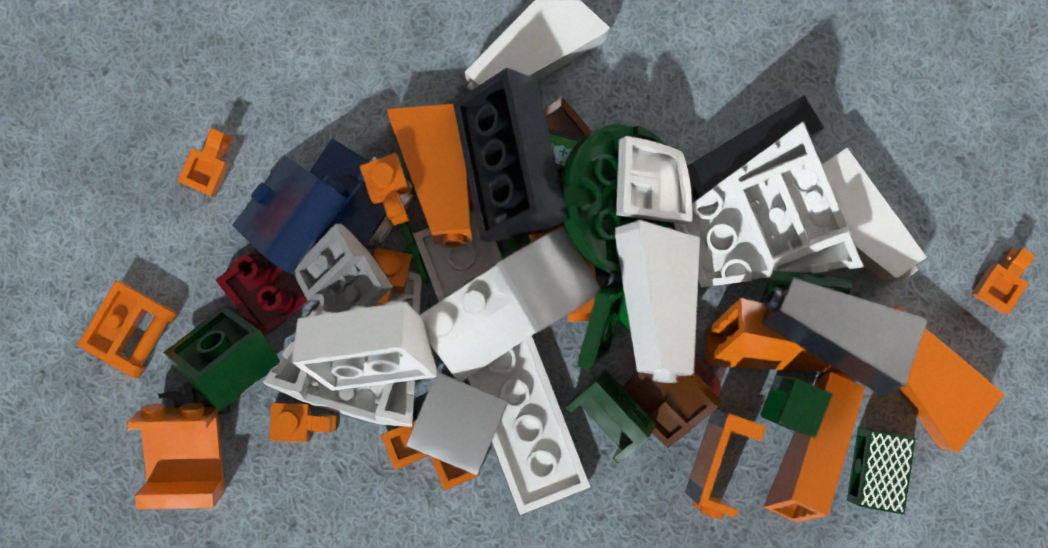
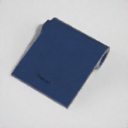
[309,138,387,252]
[232,155,347,274]

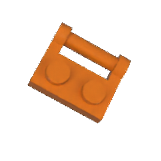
[76,280,178,378]

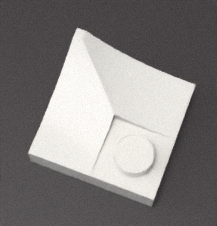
[616,136,692,224]

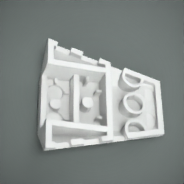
[674,122,863,287]
[263,272,422,427]

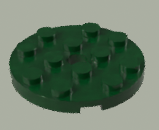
[561,123,677,275]

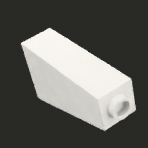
[465,0,610,92]
[822,148,927,282]
[615,220,700,383]

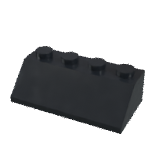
[453,68,569,243]

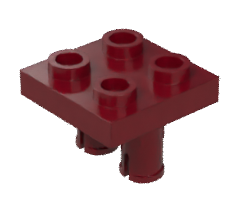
[215,248,312,338]

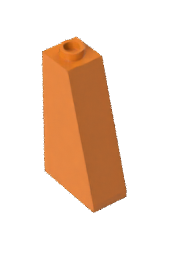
[388,104,472,248]
[704,298,843,373]
[890,306,1005,453]
[763,372,866,522]

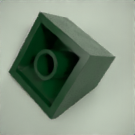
[163,305,280,412]

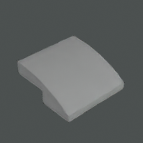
[293,224,393,313]
[496,226,601,333]
[406,372,508,475]

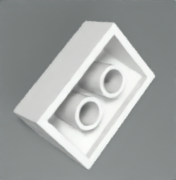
[419,265,536,382]
[292,301,437,391]

